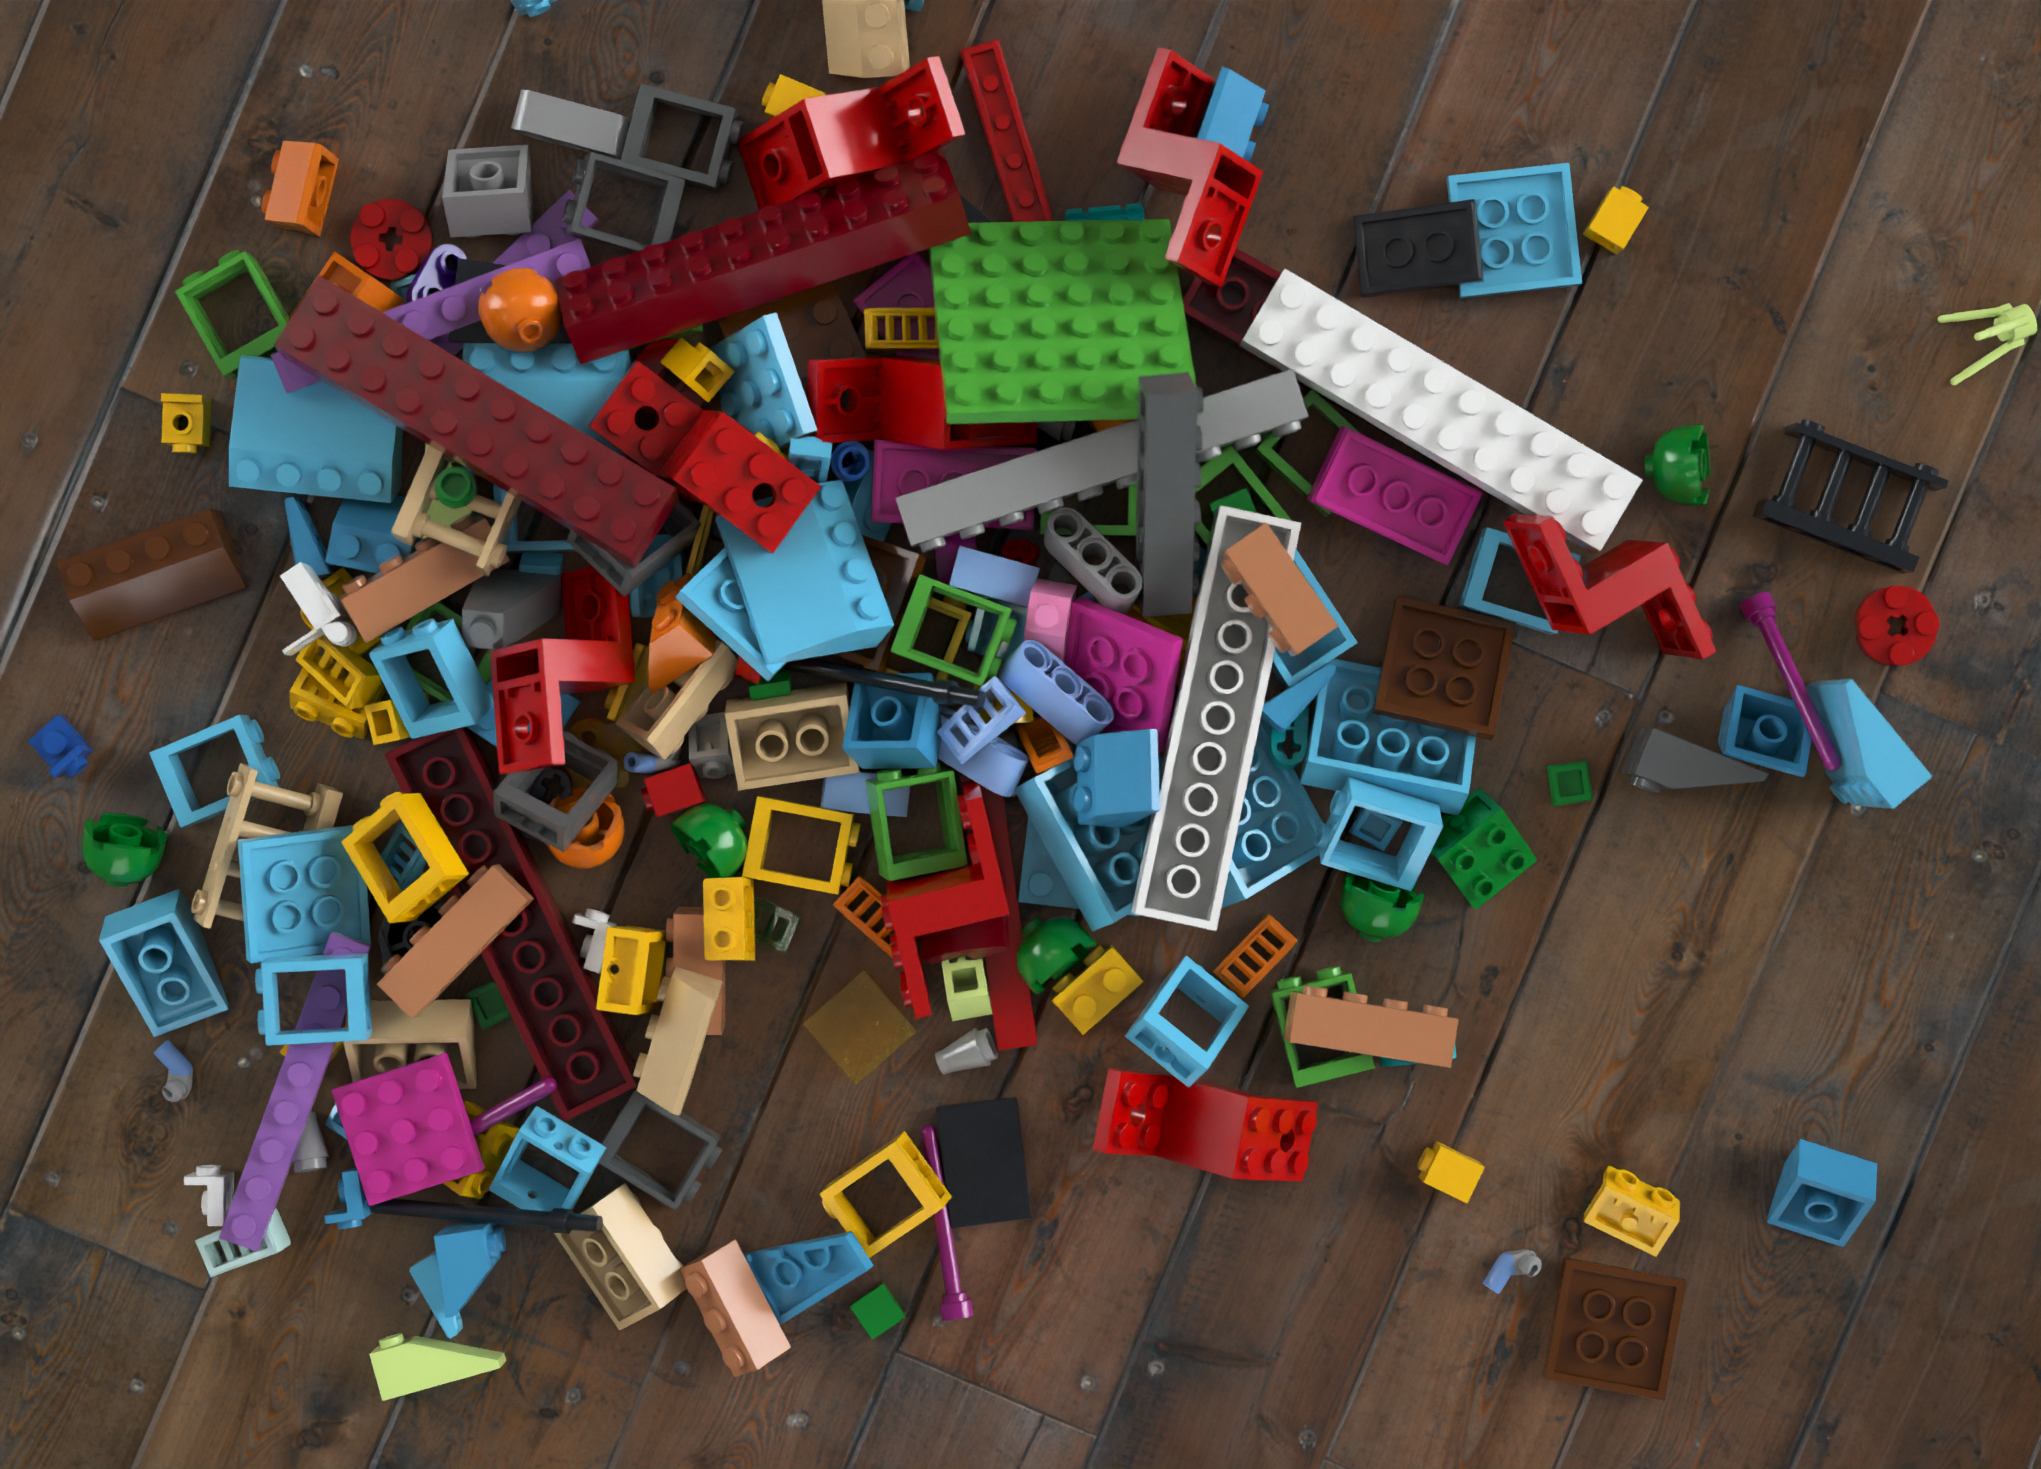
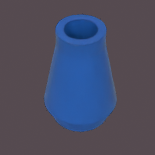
[830,441,870,482]

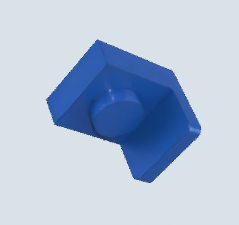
[28,714,94,778]

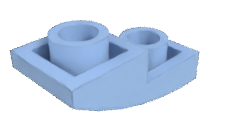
[949,546,1040,607]
[820,770,910,817]

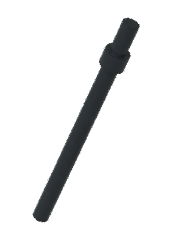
[781,658,986,708]
[371,1199,603,1234]

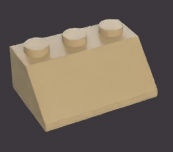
[822,0,910,78]
[615,639,738,760]
[724,682,859,791]
[633,967,723,1116]
[343,999,477,1089]
[554,1183,687,1331]

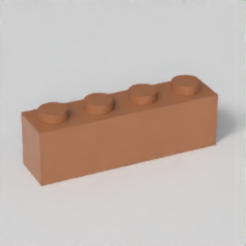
[337,513,510,643]
[377,864,534,1019]
[1284,985,1459,1068]

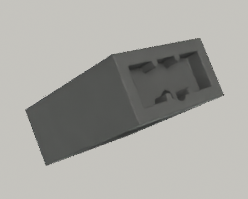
[621,83,743,193]
[562,152,686,254]
[567,468,701,597]
[493,731,617,852]
[599,1088,723,1210]

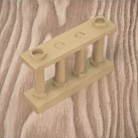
[391,445,521,577]
[191,763,343,929]

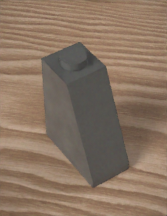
[462,568,561,649]

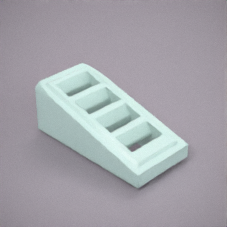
[195,1208,291,1277]

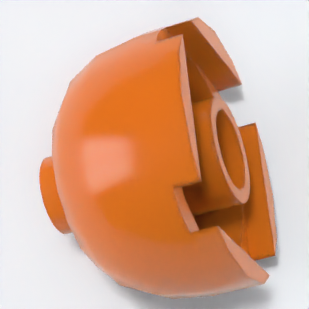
[478,268,562,353]
[546,788,625,869]

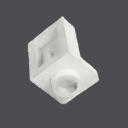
[572,908,617,973]
[184,1165,234,1226]

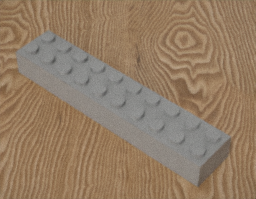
[896,369,1308,553]

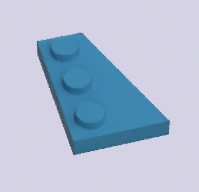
[743,1231,874,1325]

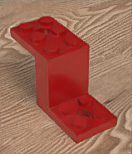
[1117,47,1264,288]
[738,56,965,211]
[806,355,1037,450]
[587,360,822,554]
[1502,514,1716,660]
[490,566,635,774]
[880,780,1010,1019]
[1092,1069,1318,1182]

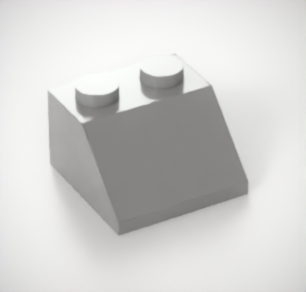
[442,144,534,238]

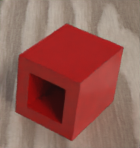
[641,763,707,817]

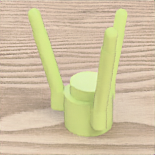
[1938,303,2037,385]

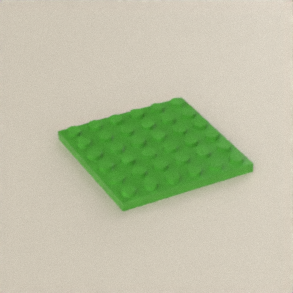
[928,219,1198,424]

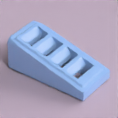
[937,676,1026,764]

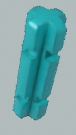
[1065,203,1145,221]

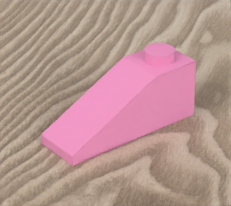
[1024,578,1077,663]

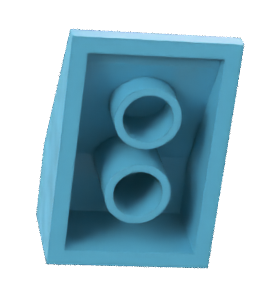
[99,889,229,1037]

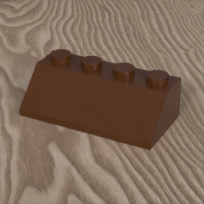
[56,509,248,641]

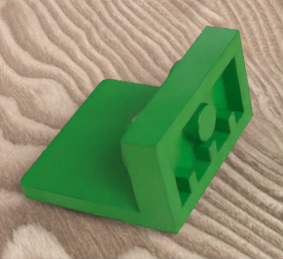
[1430,787,1537,909]

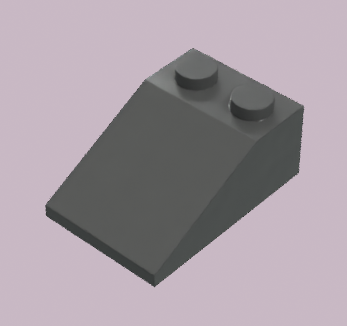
[1620,728,1768,793]

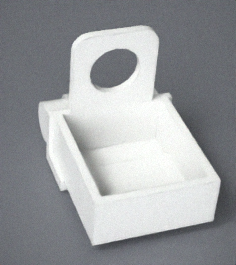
[280,562,358,656]

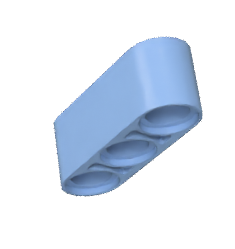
[999,639,1114,745]
[938,704,1029,797]

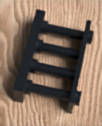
[1753,419,1949,574]

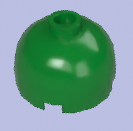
[1645,424,1710,506]
[670,803,748,878]
[81,813,167,887]
[1340,872,1424,942]
[1015,916,1097,995]

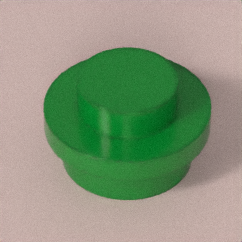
[434,467,477,508]

